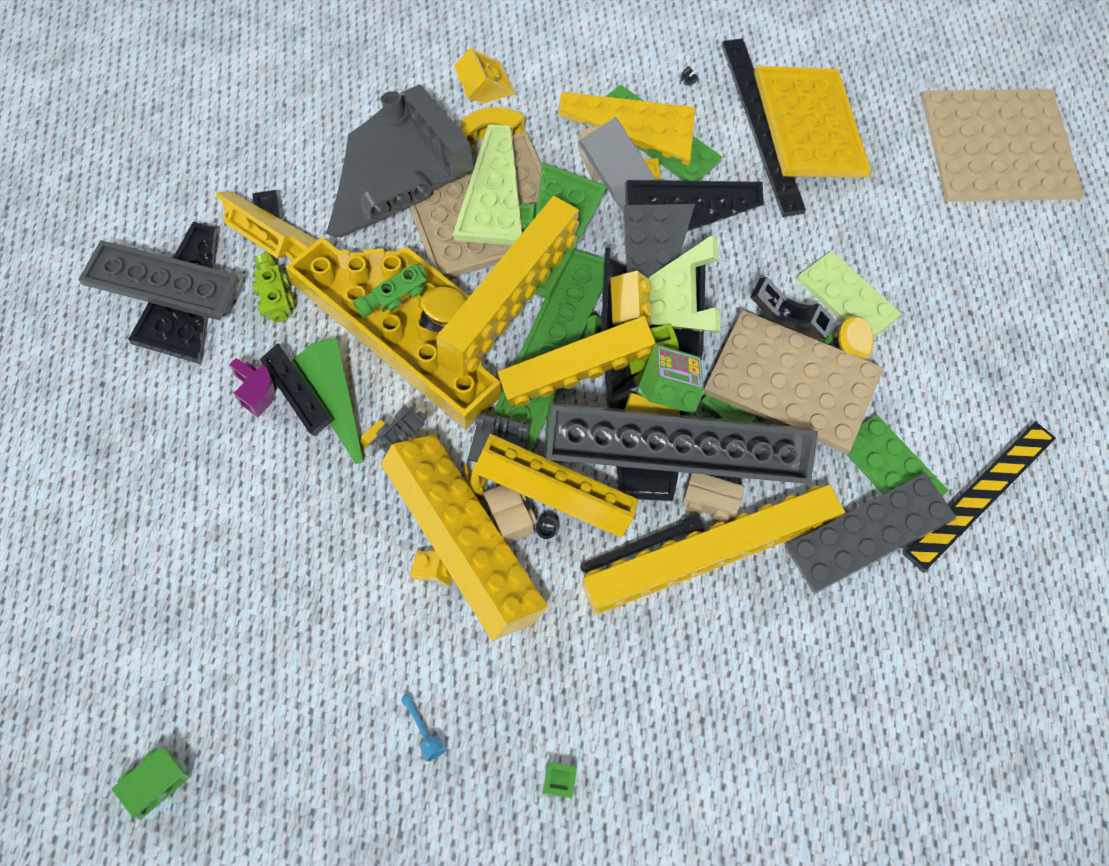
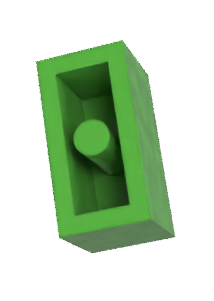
[111,746,191,820]

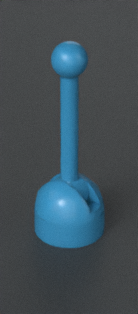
[401,694,447,762]

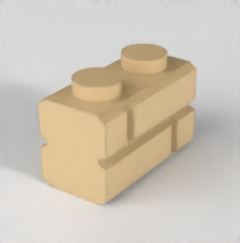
[682,473,745,523]

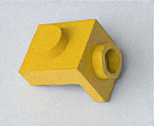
[409,551,453,586]

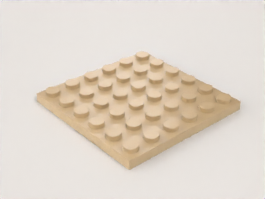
[921,89,1084,202]
[409,131,542,279]

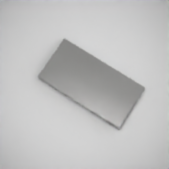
[578,117,656,213]

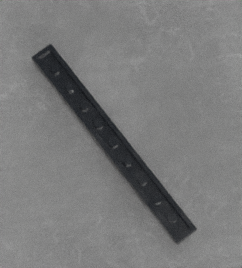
[721,38,806,217]

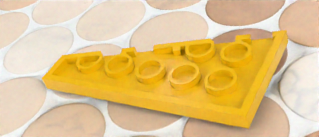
[558,92,696,166]

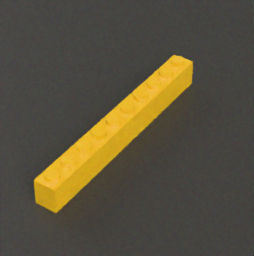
[582,485,845,616]

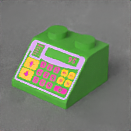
[637,344,704,414]

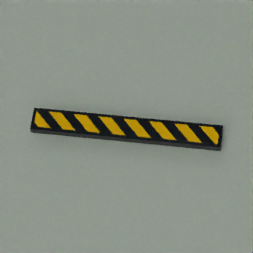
[903,421,1056,573]

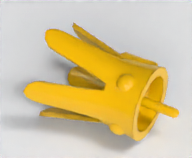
[464,462,487,499]

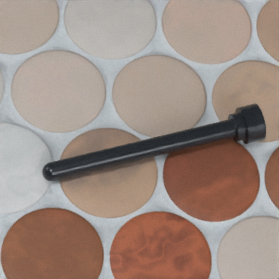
[580,512,704,573]

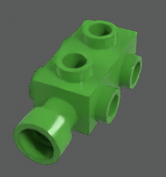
[353,263,427,318]

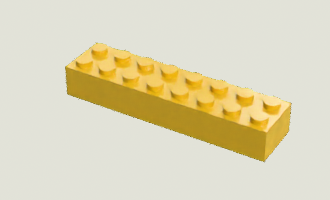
[436,196,580,379]
[381,434,548,641]

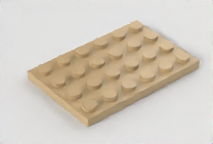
[703,310,884,455]

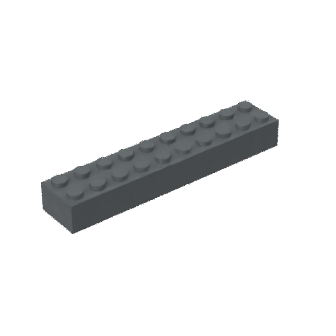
[543,402,818,484]

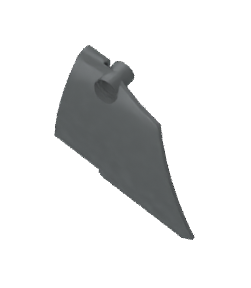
[326,84,474,238]

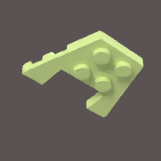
[649,236,721,333]

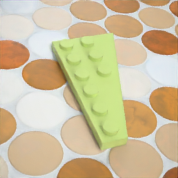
[453,125,522,245]

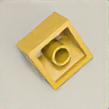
[454,47,516,104]

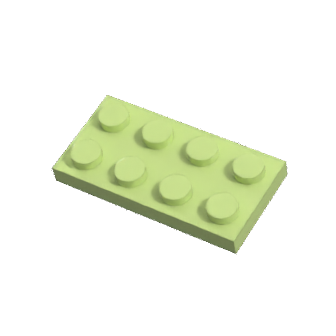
[797,251,902,338]

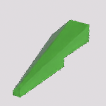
[293,338,364,464]

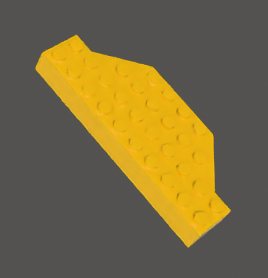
[285,237,501,430]

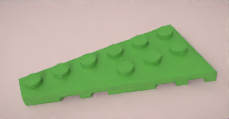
[535,162,607,300]

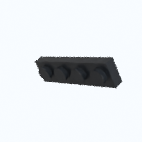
[259,343,334,436]

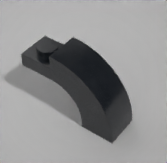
[750,277,835,340]

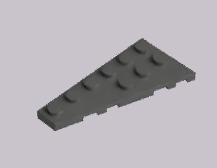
[623,204,695,329]

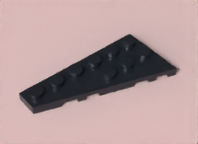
[625,180,764,232]
[128,222,217,364]

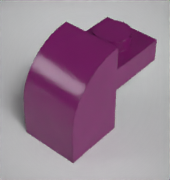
[229,358,275,418]

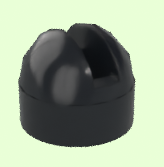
[680,65,699,86]
[536,516,559,539]

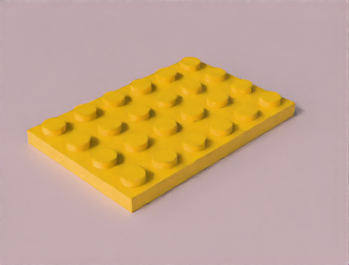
[754,66,872,178]

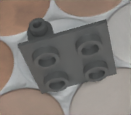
[374,402,427,454]
[468,413,531,462]

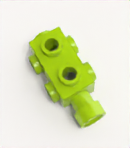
[252,253,295,323]

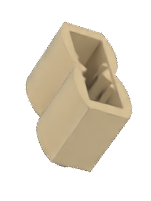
[483,485,537,544]

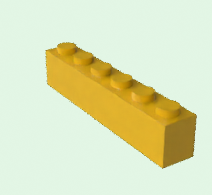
[497,316,656,407]
[473,434,639,538]

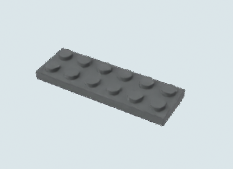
[78,240,240,321]
[786,472,956,594]

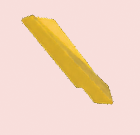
[216,191,317,261]

